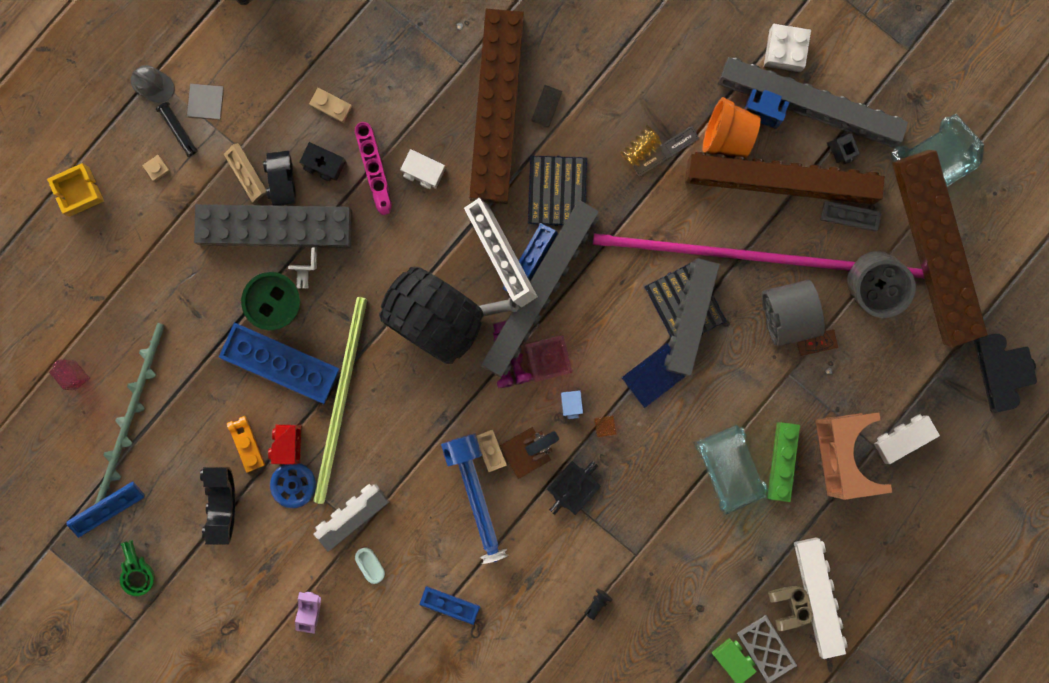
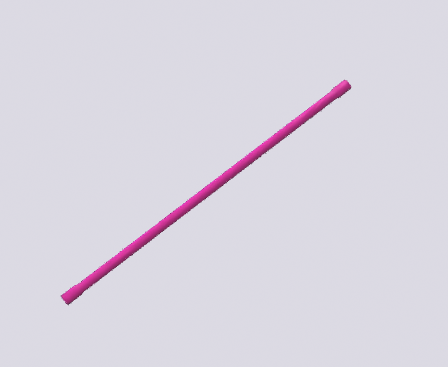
[593,233,925,279]

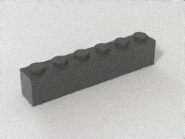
[664,258,719,377]

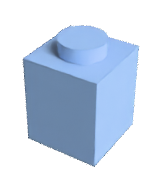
[561,391,583,419]

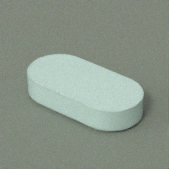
[355,547,385,584]

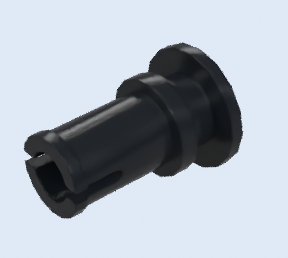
[584,589,613,620]

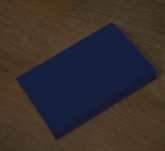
[621,343,686,408]

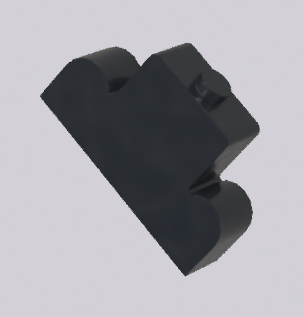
[974,334,1037,413]

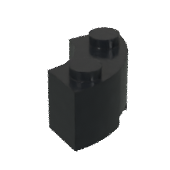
[263,150,296,206]

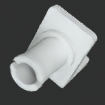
[288,247,317,288]

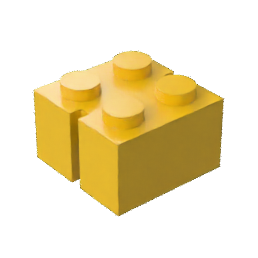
[47,163,104,217]

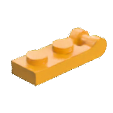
[227,416,265,473]

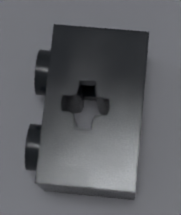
[299,142,346,182]

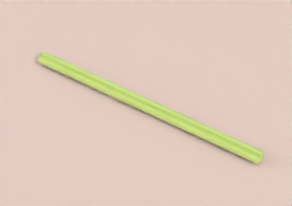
[314,297,367,504]

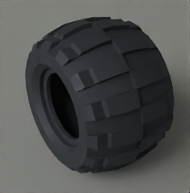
[379,267,484,364]

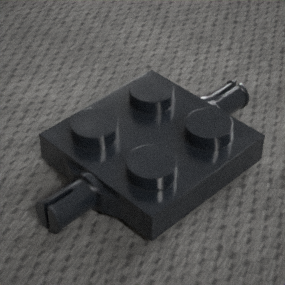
[546,461,601,515]

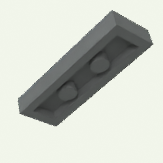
[820,201,881,232]

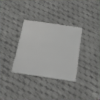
[187,84,223,119]

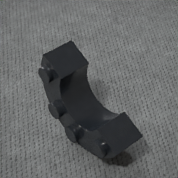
[200,467,235,545]

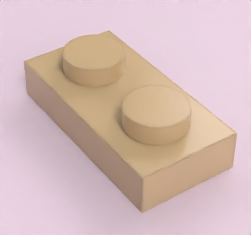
[309,88,352,123]
[476,430,507,472]

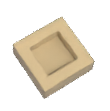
[142,155,170,182]

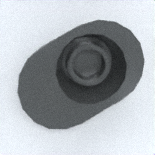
[131,65,174,103]

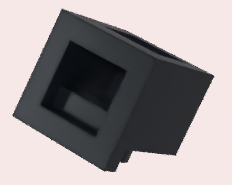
[827,133,860,165]

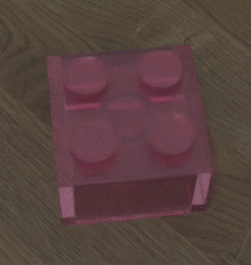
[524,335,573,382]

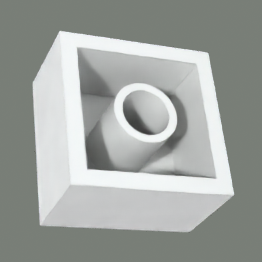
[764,24,811,72]

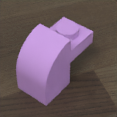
[295,592,321,634]

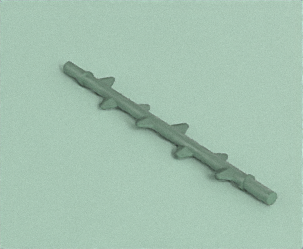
[95,323,165,504]

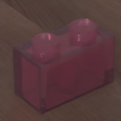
[49,359,90,391]

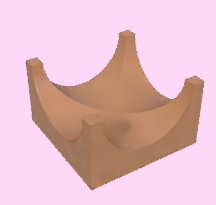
[815,413,892,500]

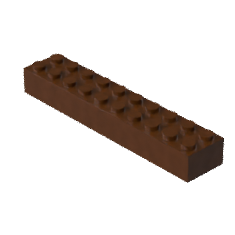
[469,8,524,204]
[892,150,988,348]
[685,152,885,205]

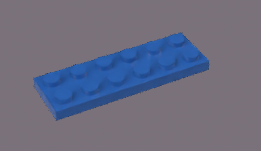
[218,322,340,404]

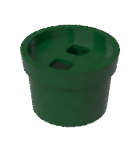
[241,272,300,330]

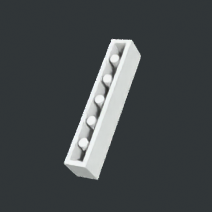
[464,198,538,307]
[794,538,847,659]

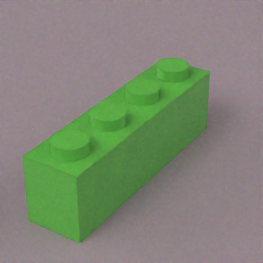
[767,422,800,502]

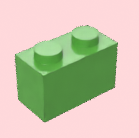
[711,638,757,683]

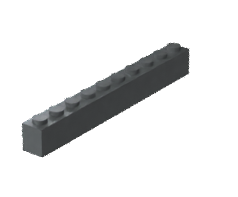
[718,57,908,149]
[480,200,599,377]

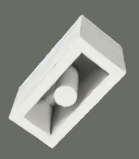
[400,149,446,189]

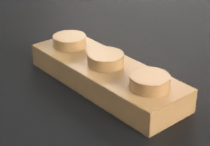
[224,143,266,203]

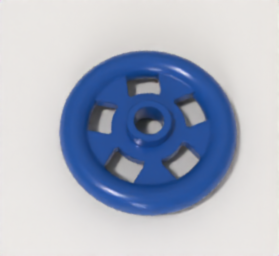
[270,463,316,508]

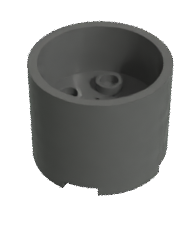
[847,251,916,318]
[762,280,825,347]

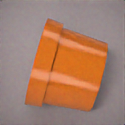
[702,97,760,159]

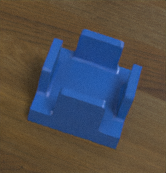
[744,89,789,129]

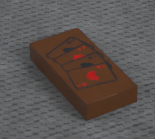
[797,329,838,356]

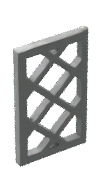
[737,615,797,683]

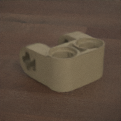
[768,586,813,631]

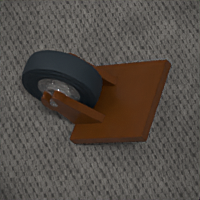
[499,427,559,479]

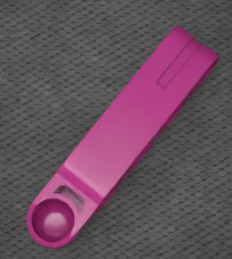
[355,122,392,215]

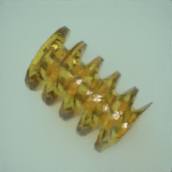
[620,125,662,167]

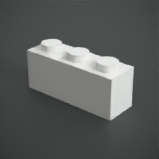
[874,414,940,464]

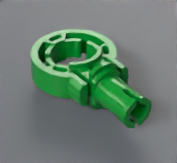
[120,540,155,596]

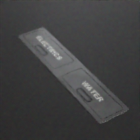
[632,127,699,176]

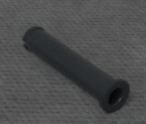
[156,102,198,157]

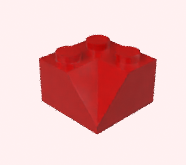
[268,425,302,464]

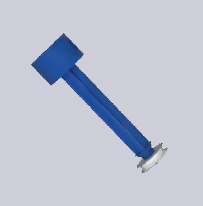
[441,433,508,564]

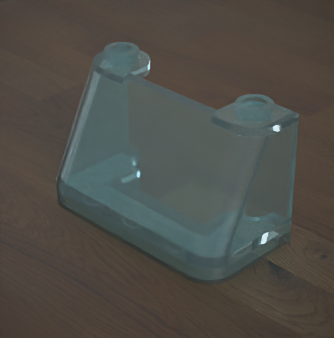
[891,114,984,186]
[693,425,768,515]

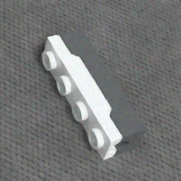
[314,484,390,552]

